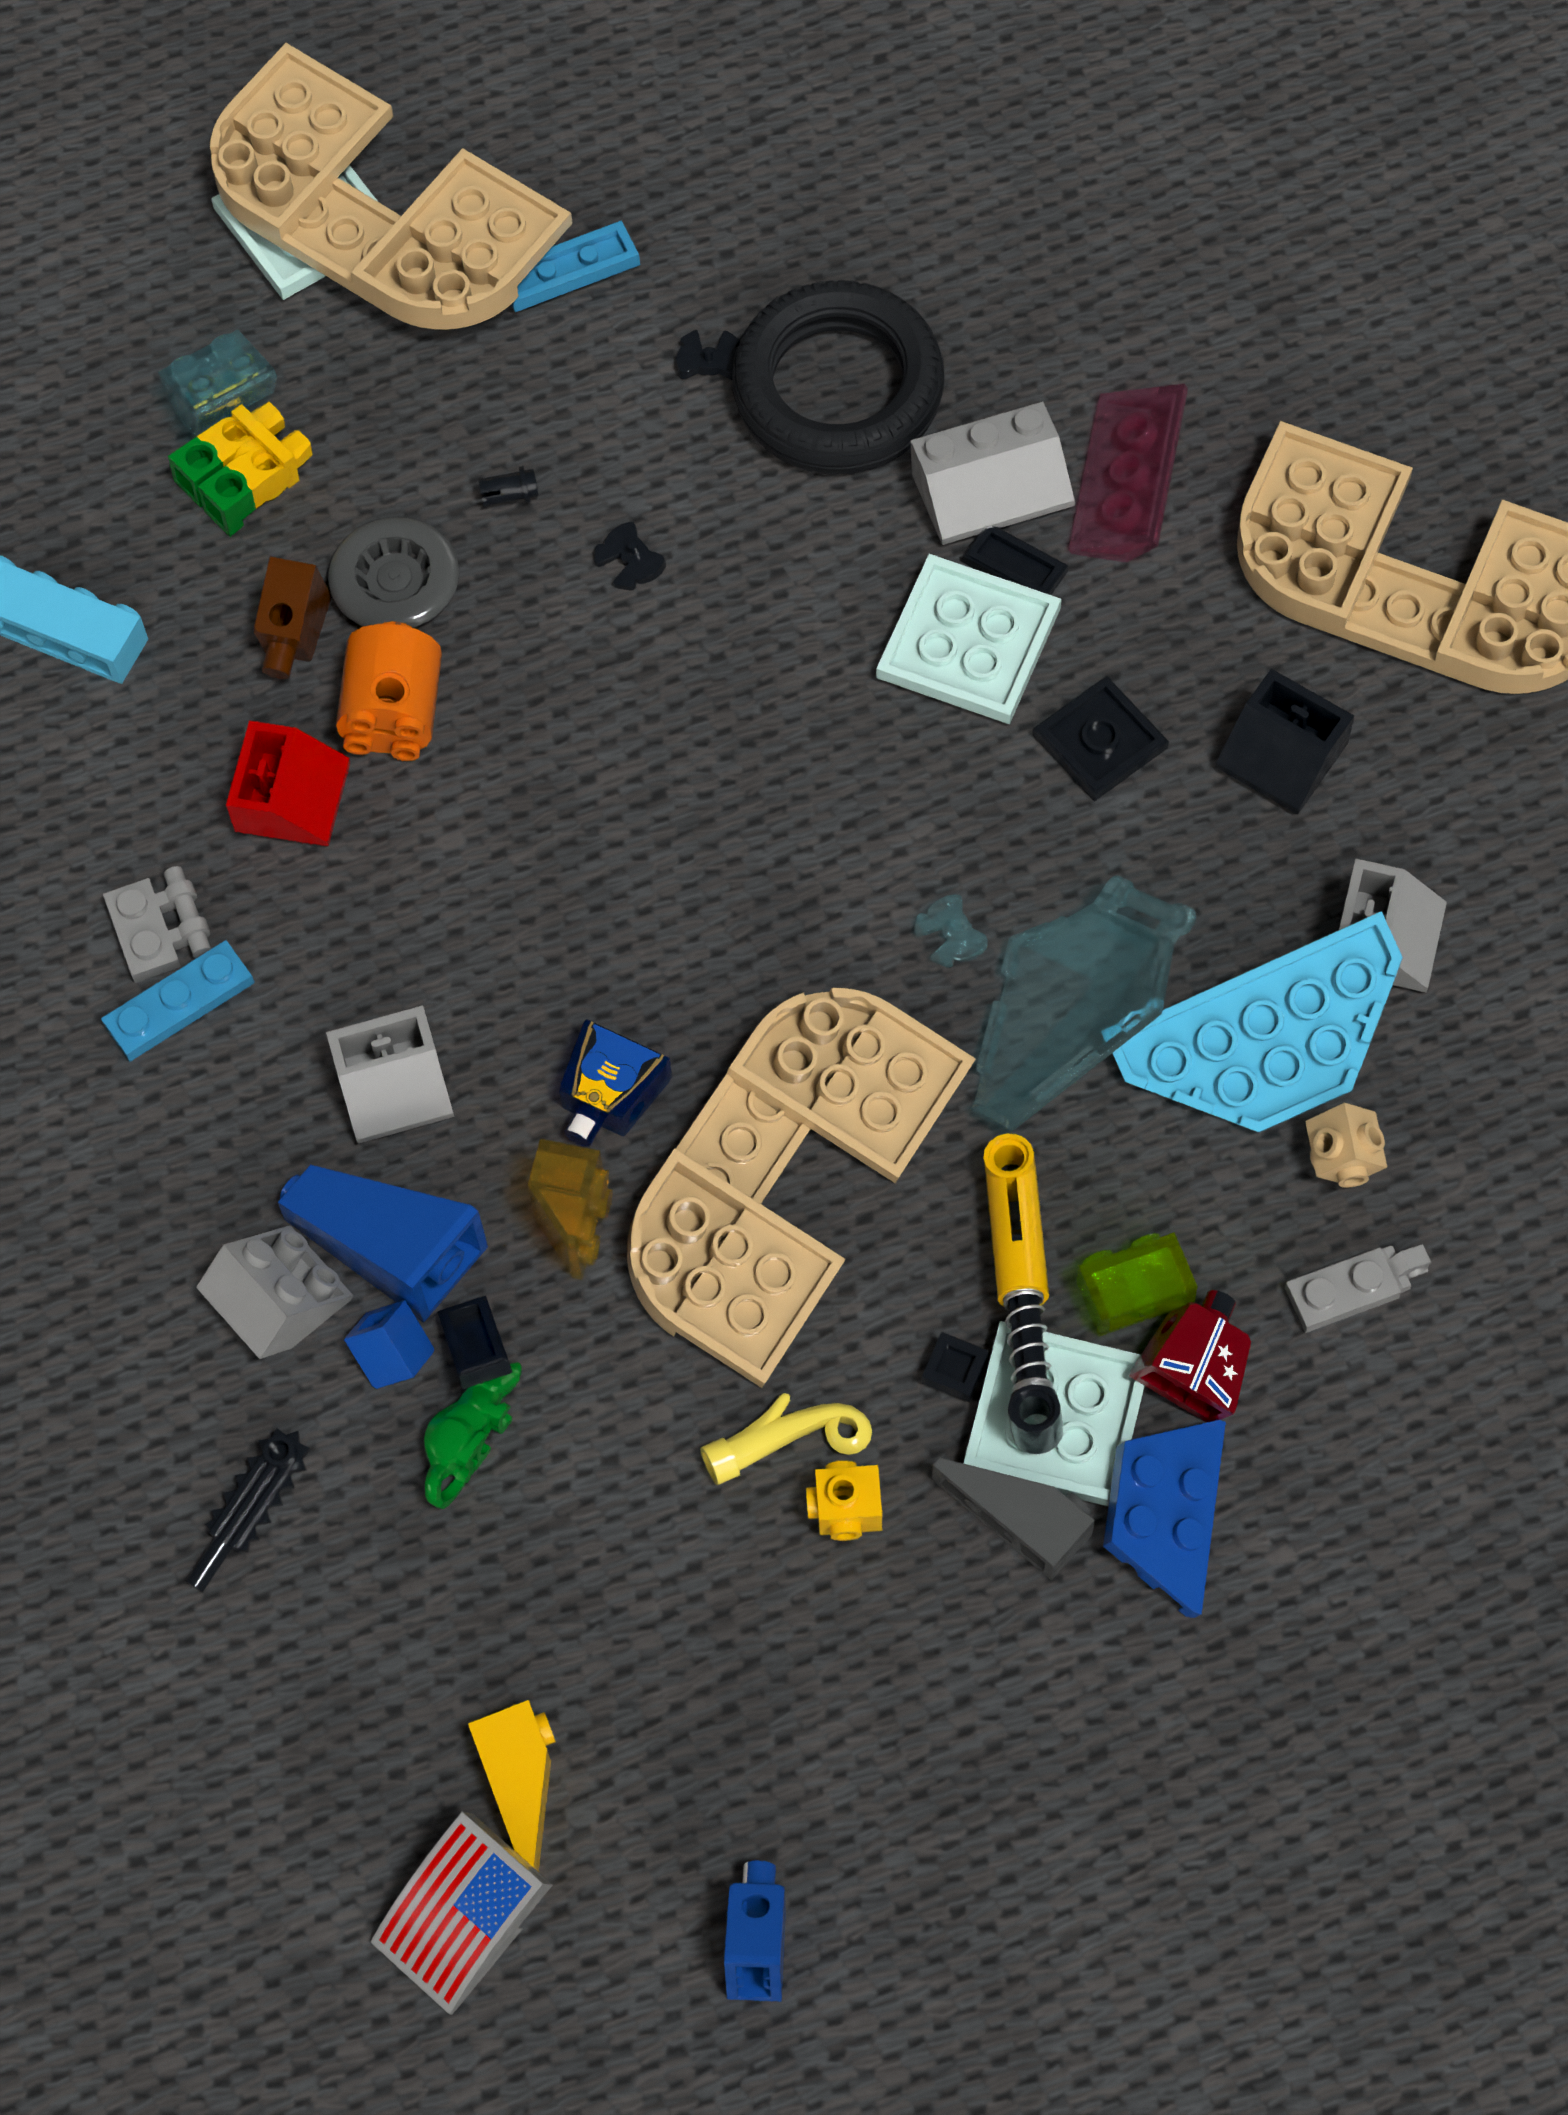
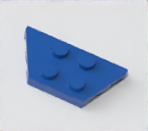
[1103,1420,1226,1618]

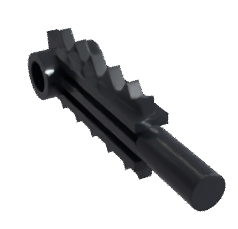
[185,1428,311,1593]

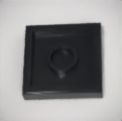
[1033,676,1169,802]

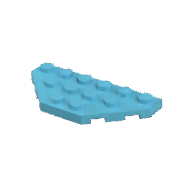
[1105,911,1403,1133]

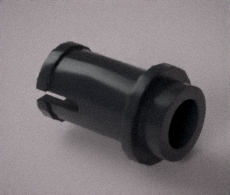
[478,466,539,508]

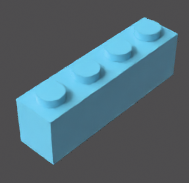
[0,555,148,684]

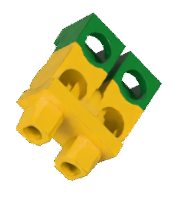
[168,402,313,537]

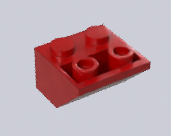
[226,720,351,847]

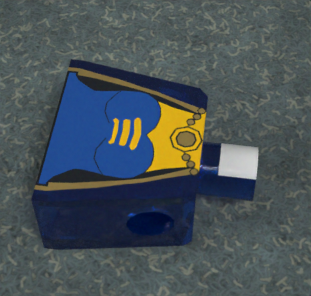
[559,1019,672,1147]

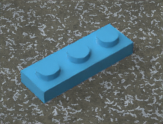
[511,220,640,312]
[101,940,255,1062]

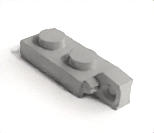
[1285,1244,1431,1333]

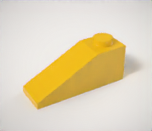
[468,1700,556,1872]

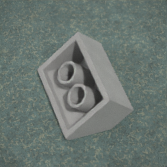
[910,402,1075,545]

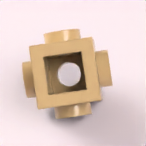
[1305,1103,1387,1188]

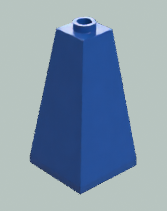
[278,1165,488,1323]

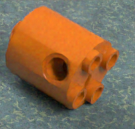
[336,621,442,761]

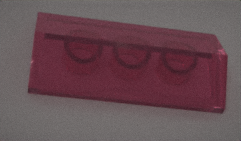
[1069,384,1188,563]

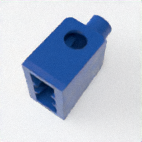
[724,1860,786,2002]

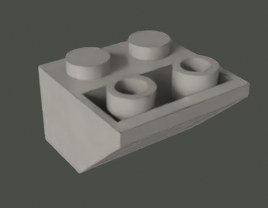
[1338,859,1447,993]
[326,1005,454,1144]
[196,1225,354,1359]

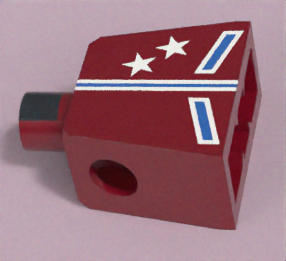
[1129,1290,1251,1422]

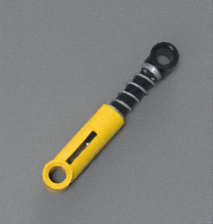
[983,1133,1063,1454]

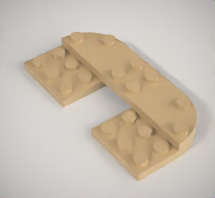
[210,43,572,330]
[1237,421,1568,694]
[627,988,976,1388]

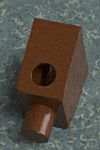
[254,556,332,679]

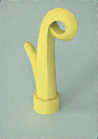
[700,1393,872,1485]

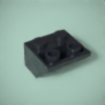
[1215,669,1354,815]

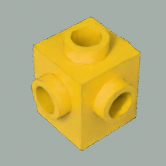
[806,1461,882,1541]

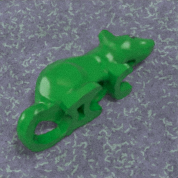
[424,1362,522,1509]

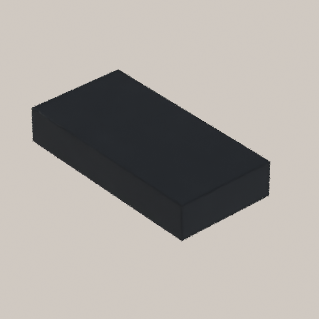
[963,526,1068,595]
[437,1296,512,1389]

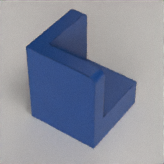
[344,1300,434,1389]

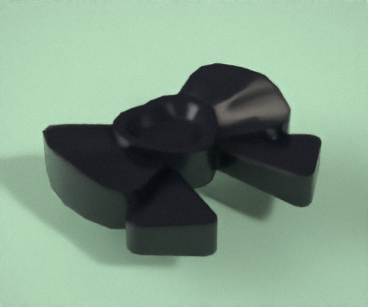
[676,330,740,380]
[595,522,666,591]

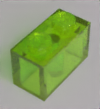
[1076,1232,1198,1337]

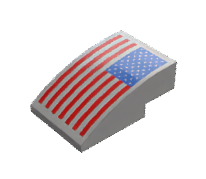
[371,1811,553,2015]

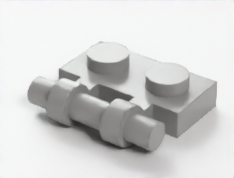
[103,866,211,983]

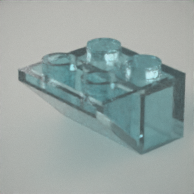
[158,329,277,435]

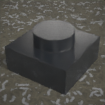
[922,1332,989,1402]

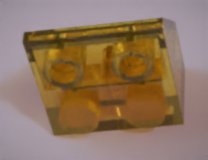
[528,1139,613,1280]

